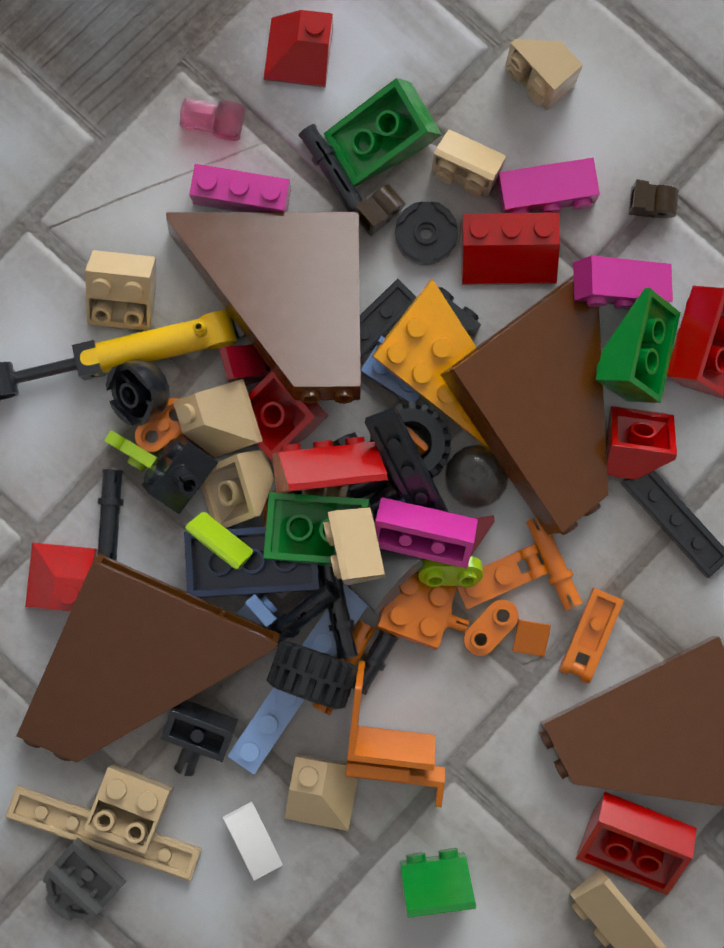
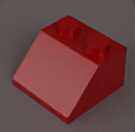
[248,371,329,460]

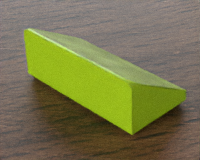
[185,512,253,570]

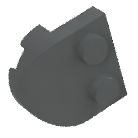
[43,837,126,921]

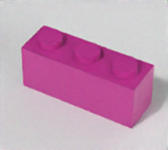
[496,157,600,213]
[189,164,291,212]
[573,255,673,309]
[375,497,478,568]

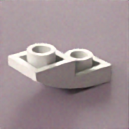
[223,801,283,881]

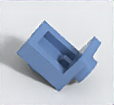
[236,594,278,628]

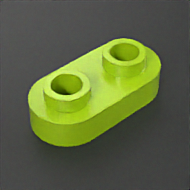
[418,556,484,587]

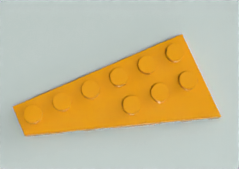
[371,279,492,452]

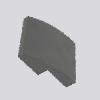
[341,549,424,613]

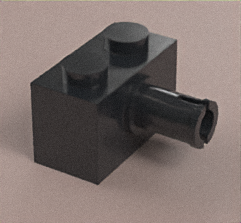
[142,433,218,514]
[161,700,238,777]

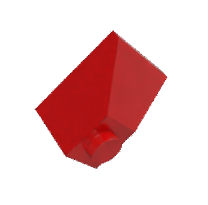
[264,10,333,87]
[606,406,677,480]
[25,543,97,611]

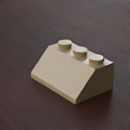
[570,869,667,948]

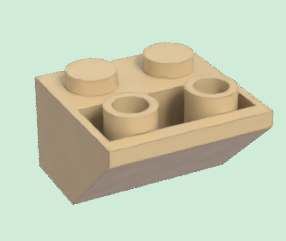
[505,39,583,110]
[431,129,506,198]
[85,250,156,331]
[323,508,386,586]
[83,764,174,854]

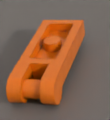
[456,544,548,610]
[558,588,624,684]

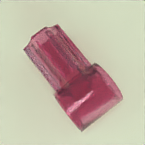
[179,98,246,141]

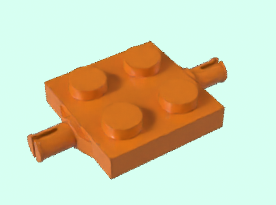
[375,573,469,650]

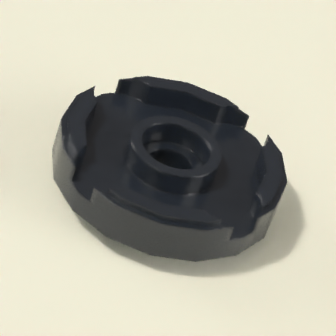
[395,201,458,265]

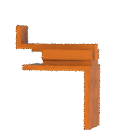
[345,661,445,808]

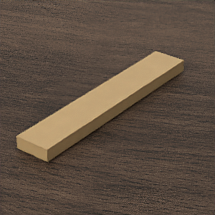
[5,785,202,881]

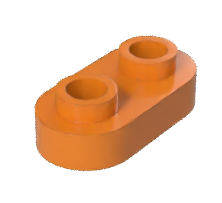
[135,398,181,453]
[463,600,519,656]

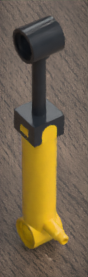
[0,310,237,400]

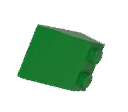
[323,78,442,186]
[596,288,681,403]
[263,492,371,567]
[400,848,476,918]

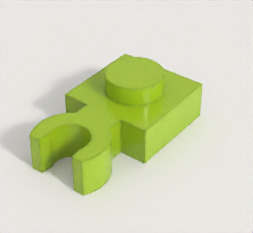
[104,430,160,472]

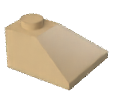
[173,379,263,458]
[201,450,274,529]
[284,754,358,831]

